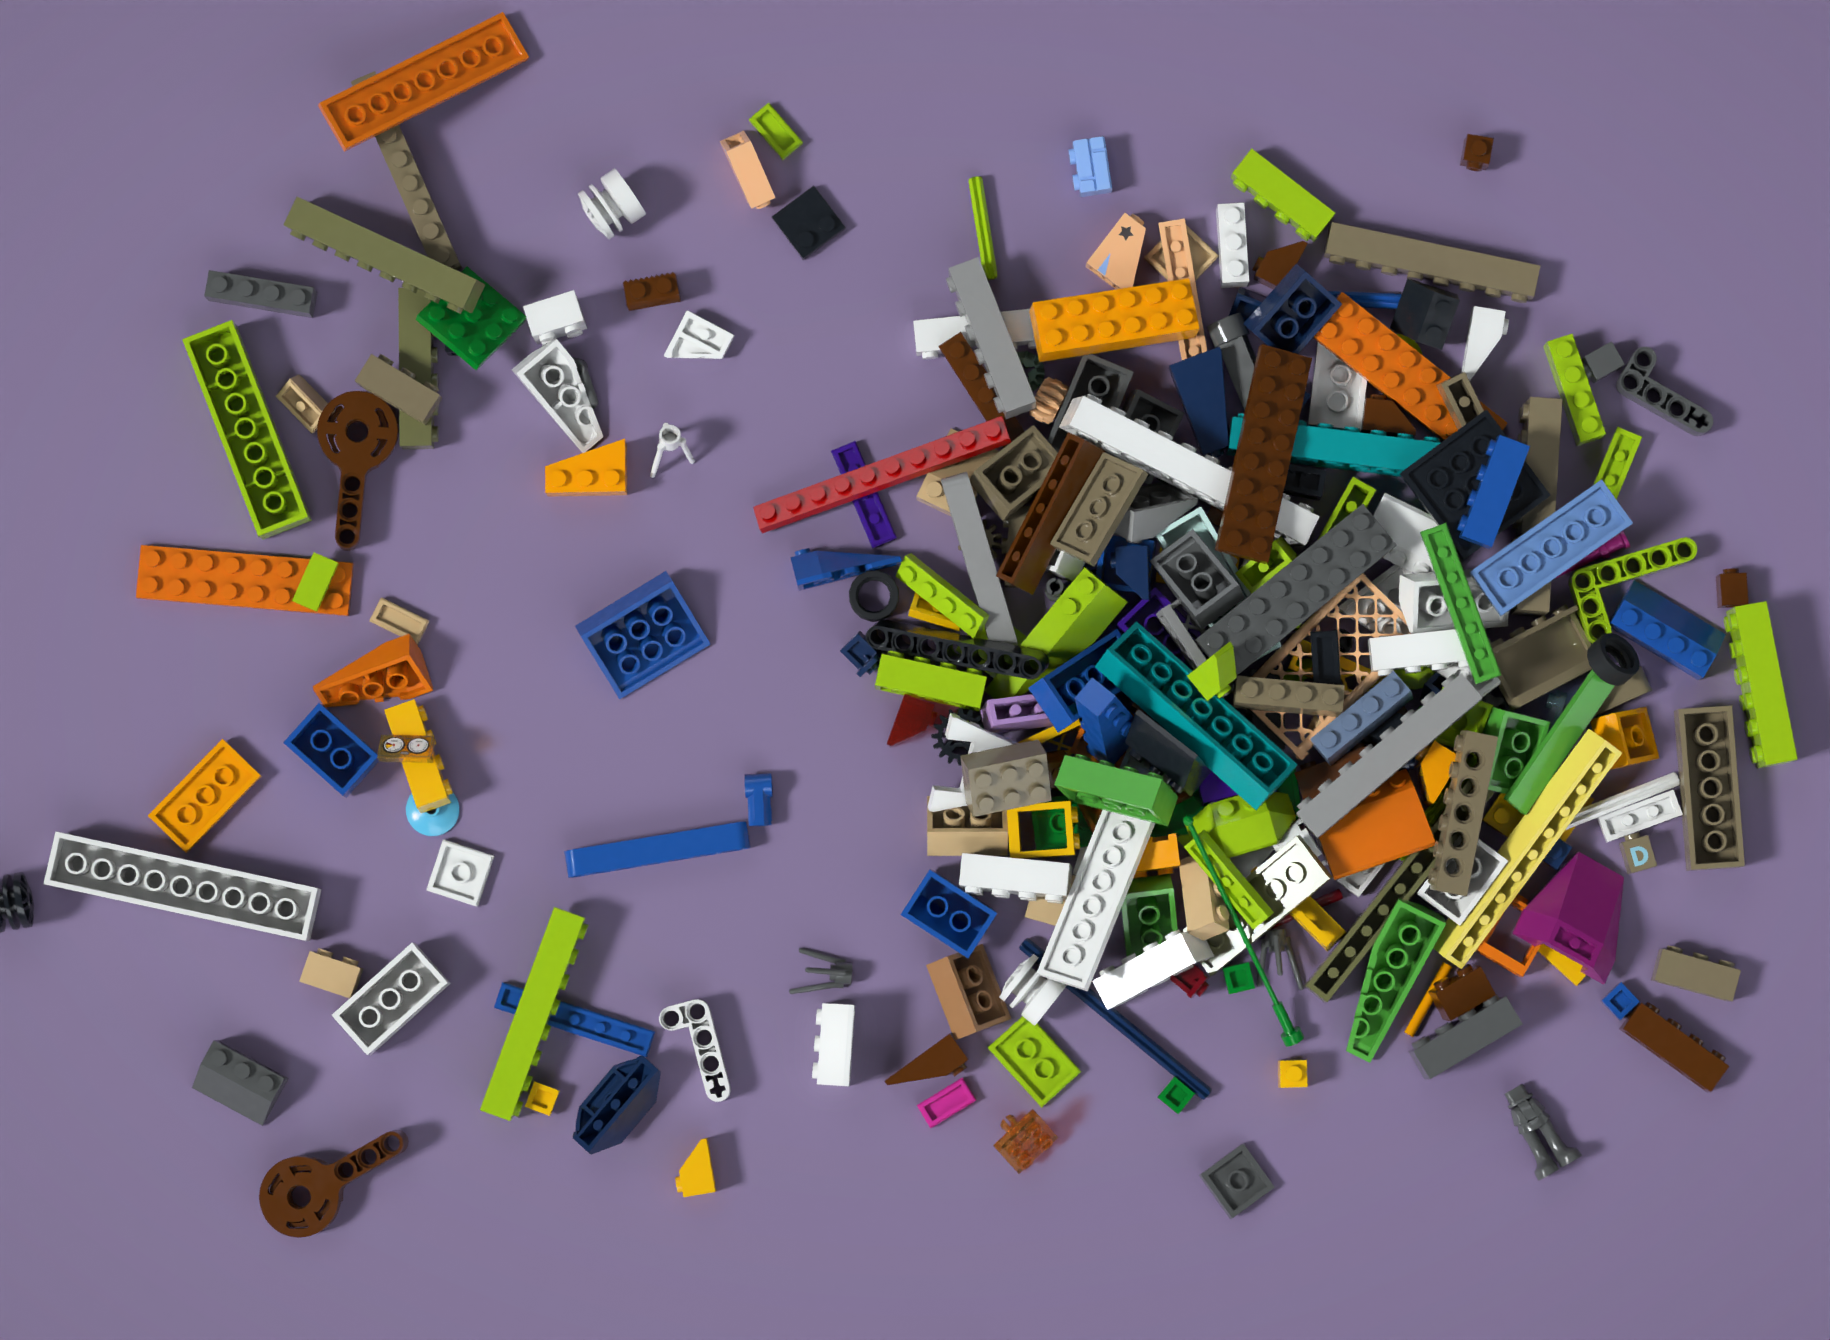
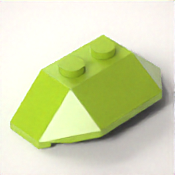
[1186,792,1296,858]

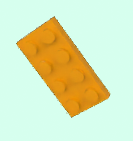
[148,739,262,853]

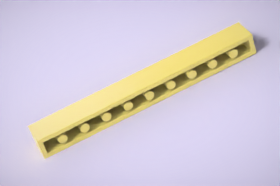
[1433,729,1622,969]

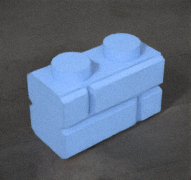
[1068,136,1112,197]

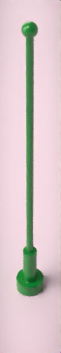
[1183,816,1304,1047]

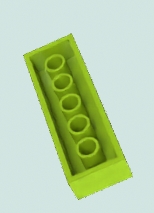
[1724,601,1798,769]

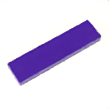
[831,441,897,549]

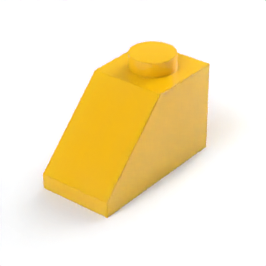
[675,1138,716,1197]

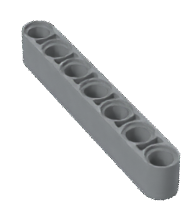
[941,472,1018,645]

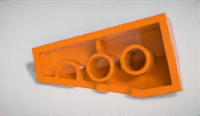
[313,633,433,707]

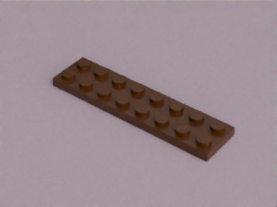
[1215,344,1312,564]

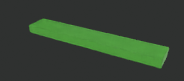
[1420,523,1501,685]
[1503,669,1615,815]

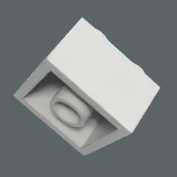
[523,290,587,346]

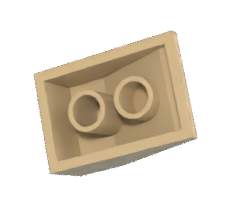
[916,428,999,516]

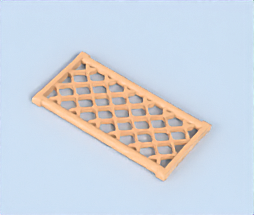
[1232,573,1411,761]

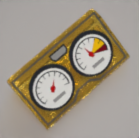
[377,735,435,763]

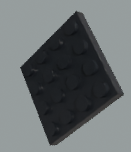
[1400,409,1551,560]

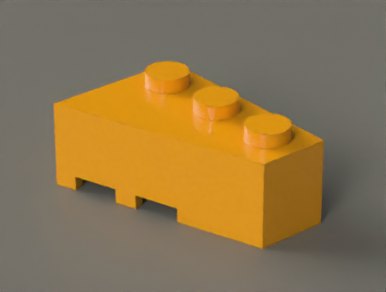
[545,438,627,497]
[1133,833,1180,879]

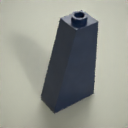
[1168,347,1229,458]

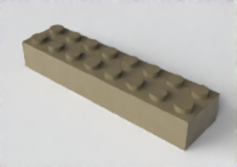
[1511,397,1562,617]

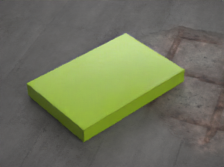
[988,1016,1081,1108]

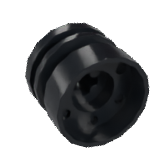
[0,872,34,933]

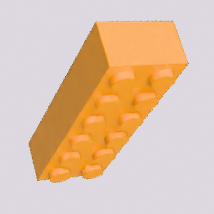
[1029,278,1200,362]

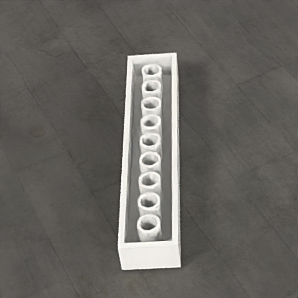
[1059,394,1320,547]
[44,832,322,942]

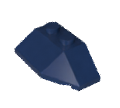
[573,1055,661,1155]

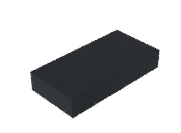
[1310,630,1341,685]

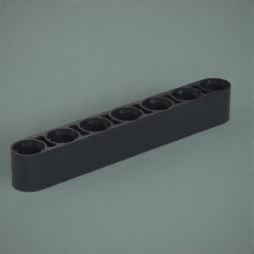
[866,620,1049,679]

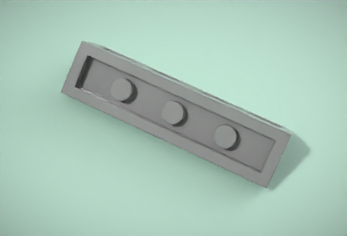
[1156,600,1235,698]

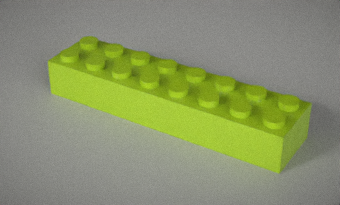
[182,320,312,540]

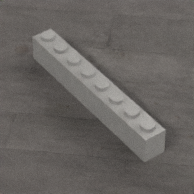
[1296,673,1483,839]

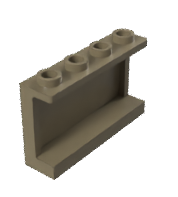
[1490,604,1592,711]

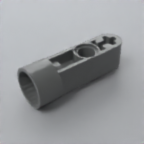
[1207,313,1256,410]

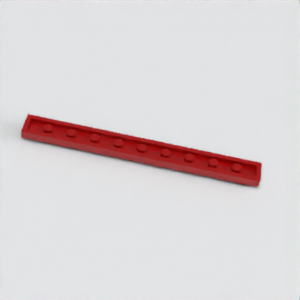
[753,416,1011,534]

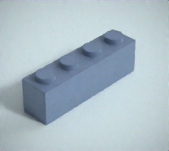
[1310,671,1413,766]

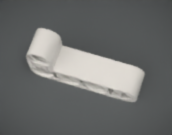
[659,999,731,1102]

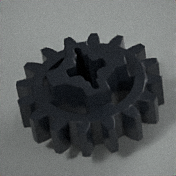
[931,707,984,766]

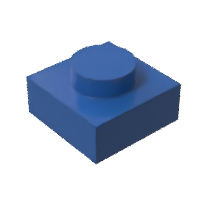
[1601,982,1640,1020]

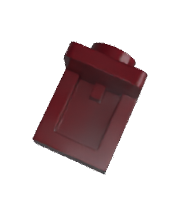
[1170,964,1210,998]

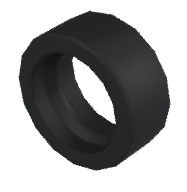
[849,570,899,622]
[1587,633,1640,686]

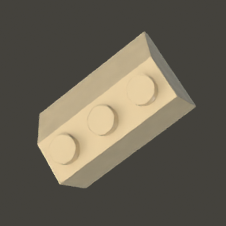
[927,796,1008,856]

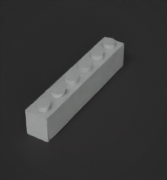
[946,257,1036,419]

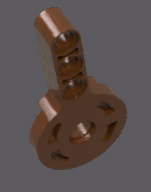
[317,391,398,551]
[259,1130,409,1238]

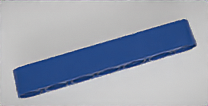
[564,821,751,878]

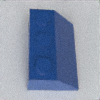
[901,869,998,958]

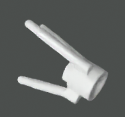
[650,423,695,478]

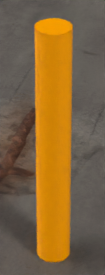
[1404,962,1452,1037]

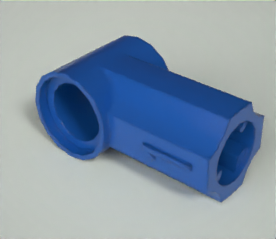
[745,773,773,826]

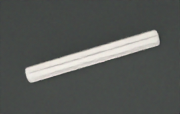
[1566,772,1680,830]

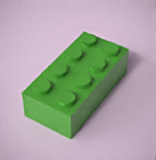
[1054,754,1178,826]

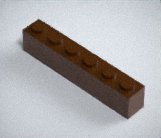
[996,432,1106,595]

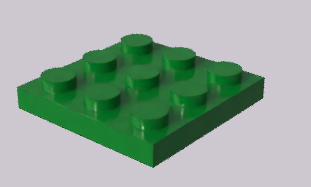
[415,266,527,371]

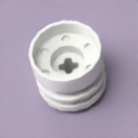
[578,168,646,240]
[999,954,1067,1026]

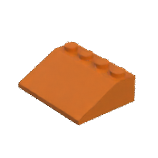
[1317,769,1435,880]

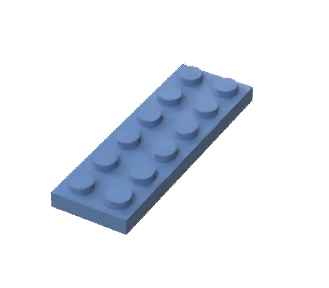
[1469,479,1633,616]

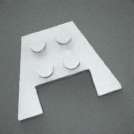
[928,713,1018,812]

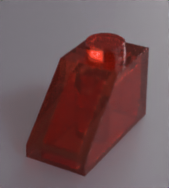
[887,694,938,748]

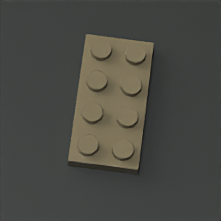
[1050,452,1148,567]

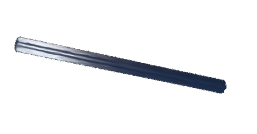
[1019,938,1212,1100]

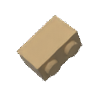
[299,948,364,998]

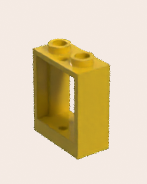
[1007,801,1080,859]

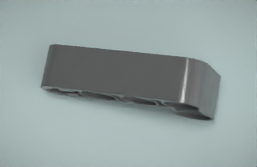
[1616,347,1713,436]

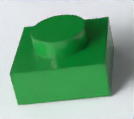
[1222,962,1255,995]
[1157,1077,1195,1114]

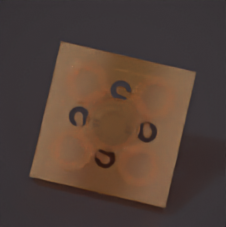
[993,1109,1058,1174]

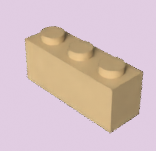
[1179,856,1230,941]

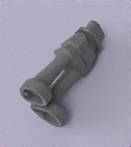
[1504,1083,1582,1181]

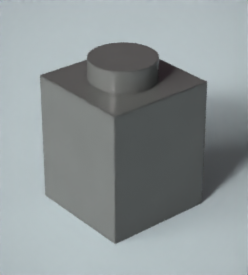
[1581,341,1625,384]

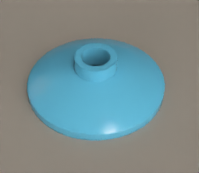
[406,793,459,836]

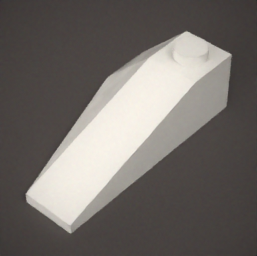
[512,339,604,453]

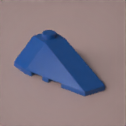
[790,548,902,591]

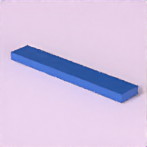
[494,982,655,1057]

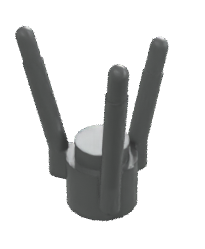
[1256,929,1304,990]
[789,948,852,994]

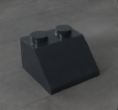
[1390,278,1460,350]

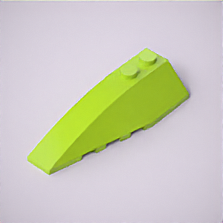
[984,567,1128,699]

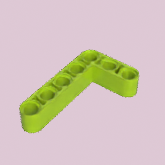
[1568,537,1697,645]

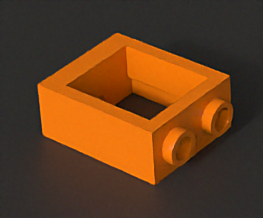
[1476,894,1542,977]

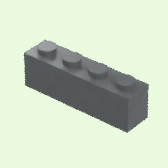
[204,270,318,318]

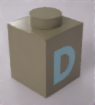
[1619,832,1657,874]

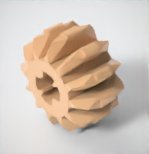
[1029,377,1068,424]

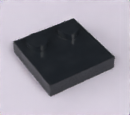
[772,186,846,260]

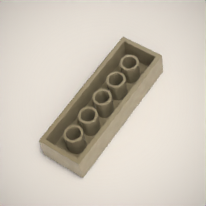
[1674,706,1745,871]

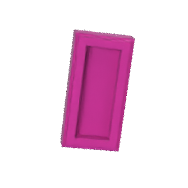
[917,1077,976,1128]

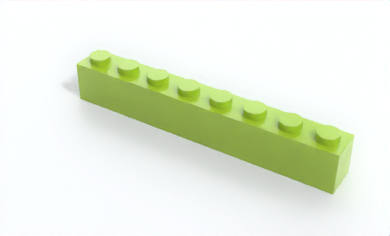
[480,907,588,1121]

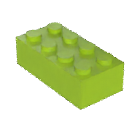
[875,651,987,712]

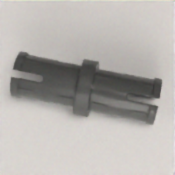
[1045,578,1066,602]

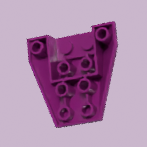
[1512,852,1624,984]

